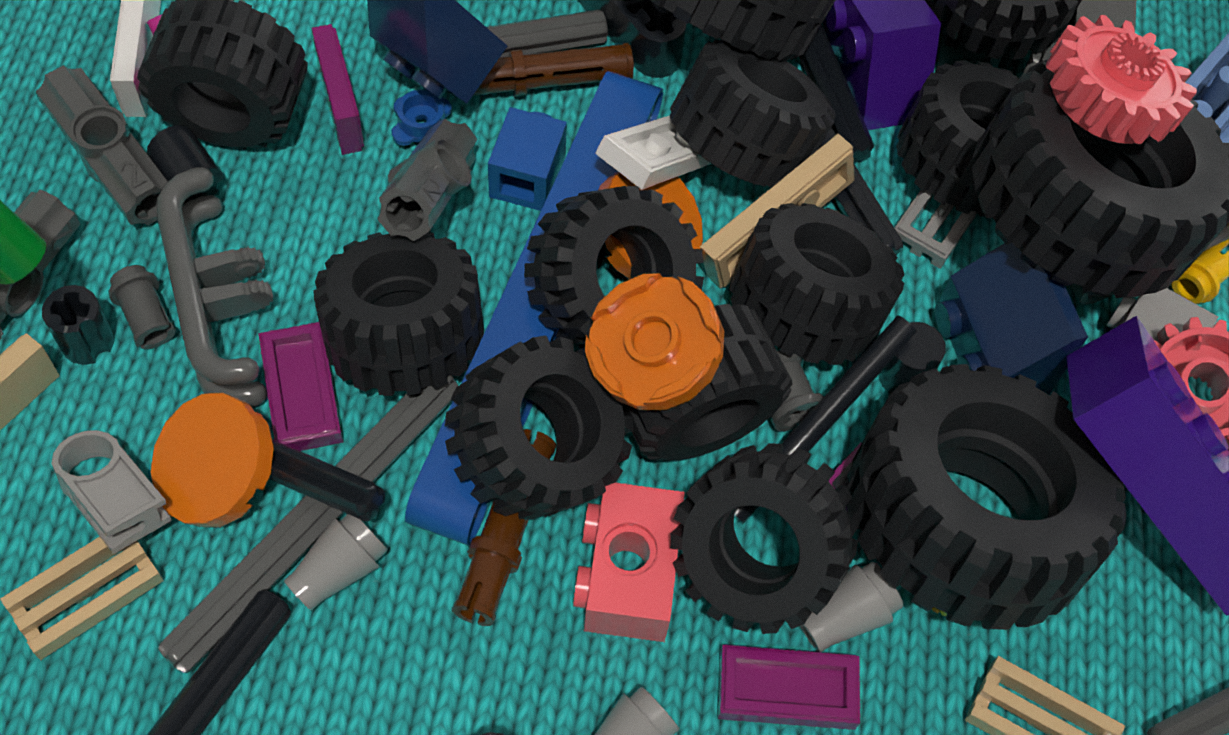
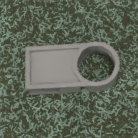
[52,430,172,554]

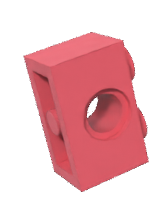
[573,482,685,642]

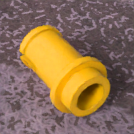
[1172,239,1229,304]

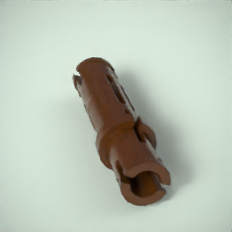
[473,42,634,97]
[452,429,556,626]

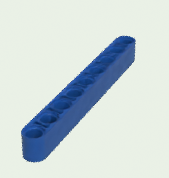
[405,71,664,546]

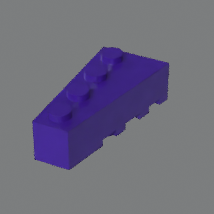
[1067,315,1229,616]

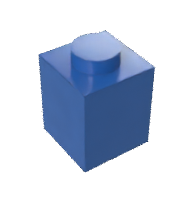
[488,107,567,211]

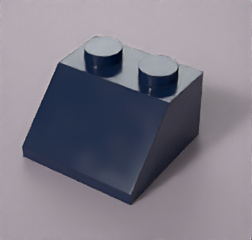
[367,0,508,104]
[935,243,1088,395]

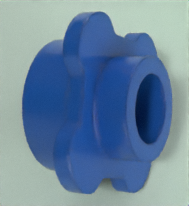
[391,90,451,146]

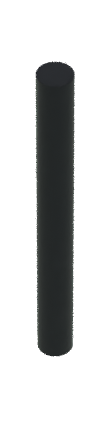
[734,315,917,524]

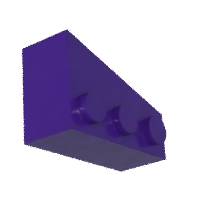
[823,0,941,130]

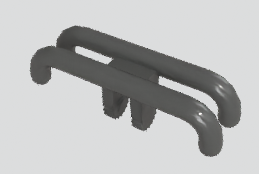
[157,167,273,407]

